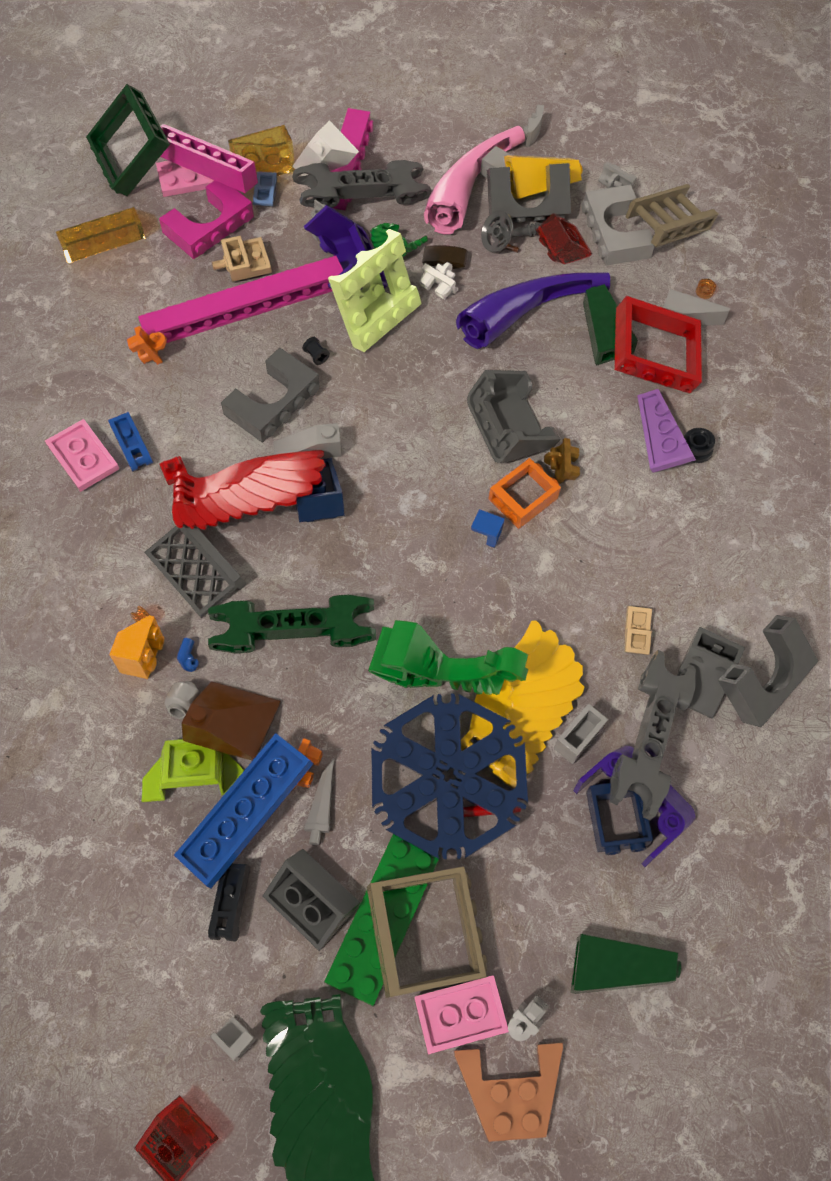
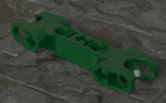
[208,595,376,654]

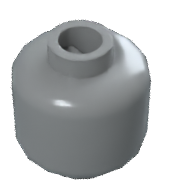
[164,681,200,719]

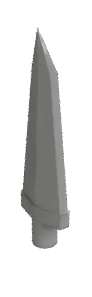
[304,759,334,845]

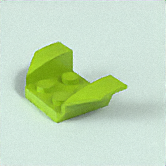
[141,739,244,802]

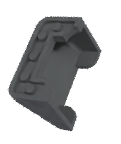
[467,370,561,463]

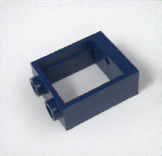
[586,783,653,855]

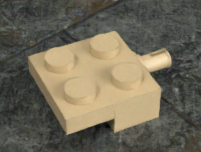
[212,236,272,282]

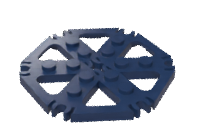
[371,693,528,860]

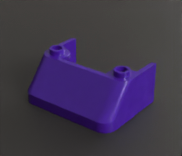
[304,205,388,290]
[573,746,695,867]

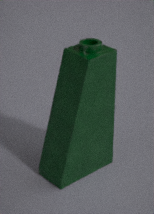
[583,284,638,366]
[570,934,681,994]

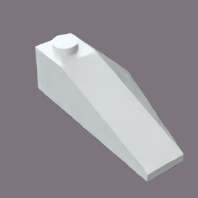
[293,120,359,176]

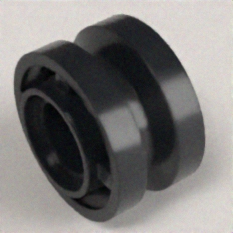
[684,428,715,463]

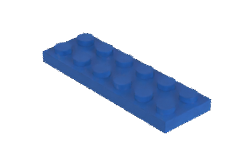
[174,733,314,889]

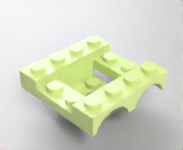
[328,229,422,352]

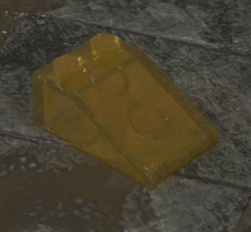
[228,125,295,176]

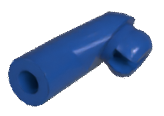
[177,638,199,672]

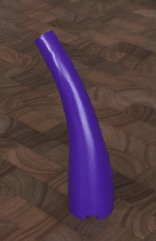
[456,272,610,349]

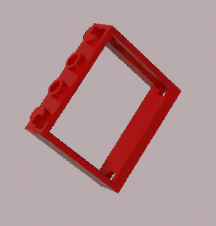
[614,296,702,393]

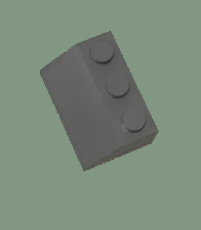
[262,849,360,951]

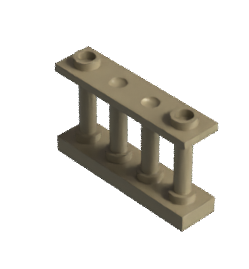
[625,184,719,247]

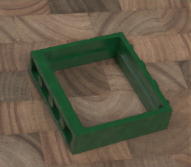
[86,84,170,197]

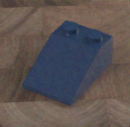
[295,458,345,523]

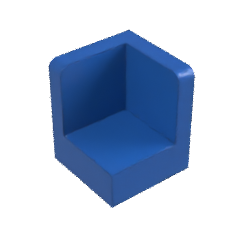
[471,509,505,548]

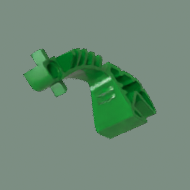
[368,620,528,695]

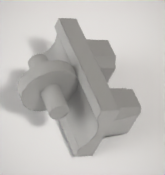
[598,162,637,188]
[508,995,549,1041]

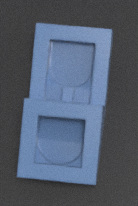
[253,172,277,206]

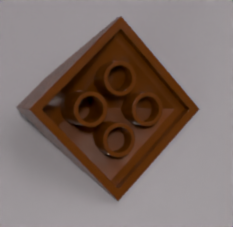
[181,681,281,761]

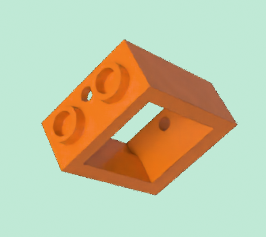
[488,458,561,529]

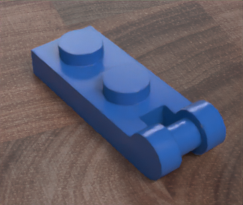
[108,412,153,472]

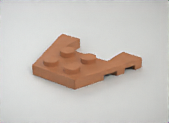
[454,1043,563,1142]

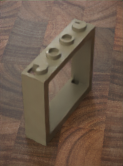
[366,866,487,998]

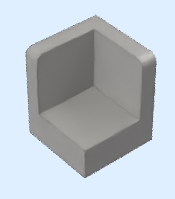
[210,1017,256,1062]

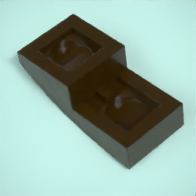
[422,245,468,269]

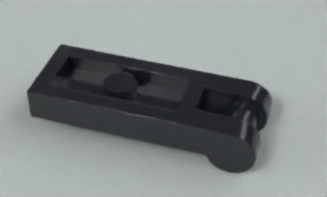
[208,863,251,942]

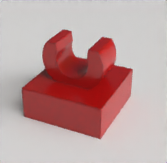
[159,456,188,485]

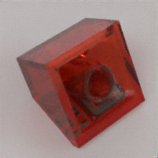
[536,213,592,264]
[134,1095,219,1181]

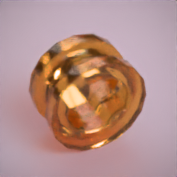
[696,279,716,299]
[130,606,151,622]

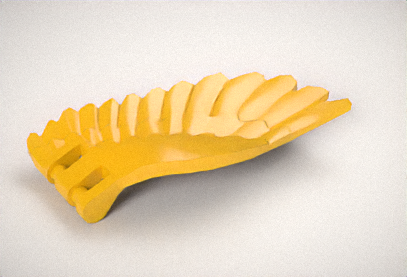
[461,620,585,789]

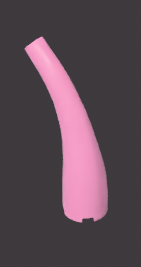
[424,126,525,234]

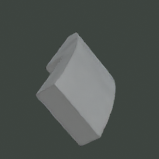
[523,105,544,147]

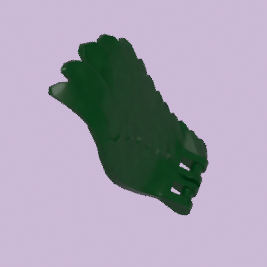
[260,994,375,1181]

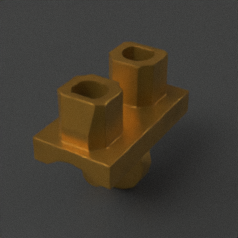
[544,438,580,484]

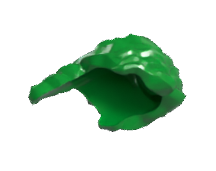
[370,223,428,257]

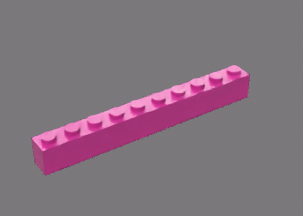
[138,256,343,343]

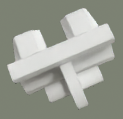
[419,262,458,300]

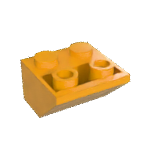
[109,615,164,679]

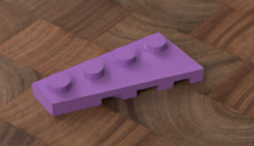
[637,389,696,473]

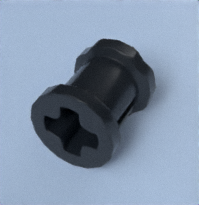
[302,336,330,365]

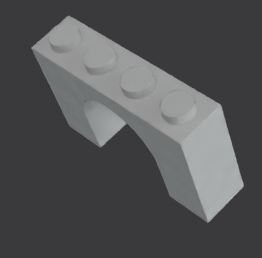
[581,184,655,266]

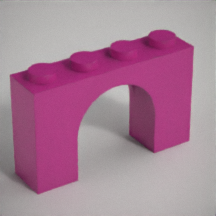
[159,180,254,259]

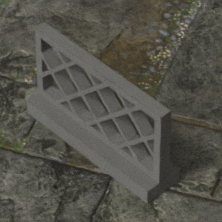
[144,524,247,618]

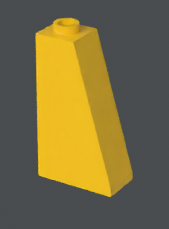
[504,155,583,199]

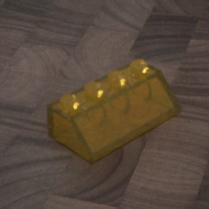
[55,207,145,263]

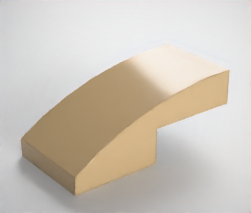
[625,606,652,655]

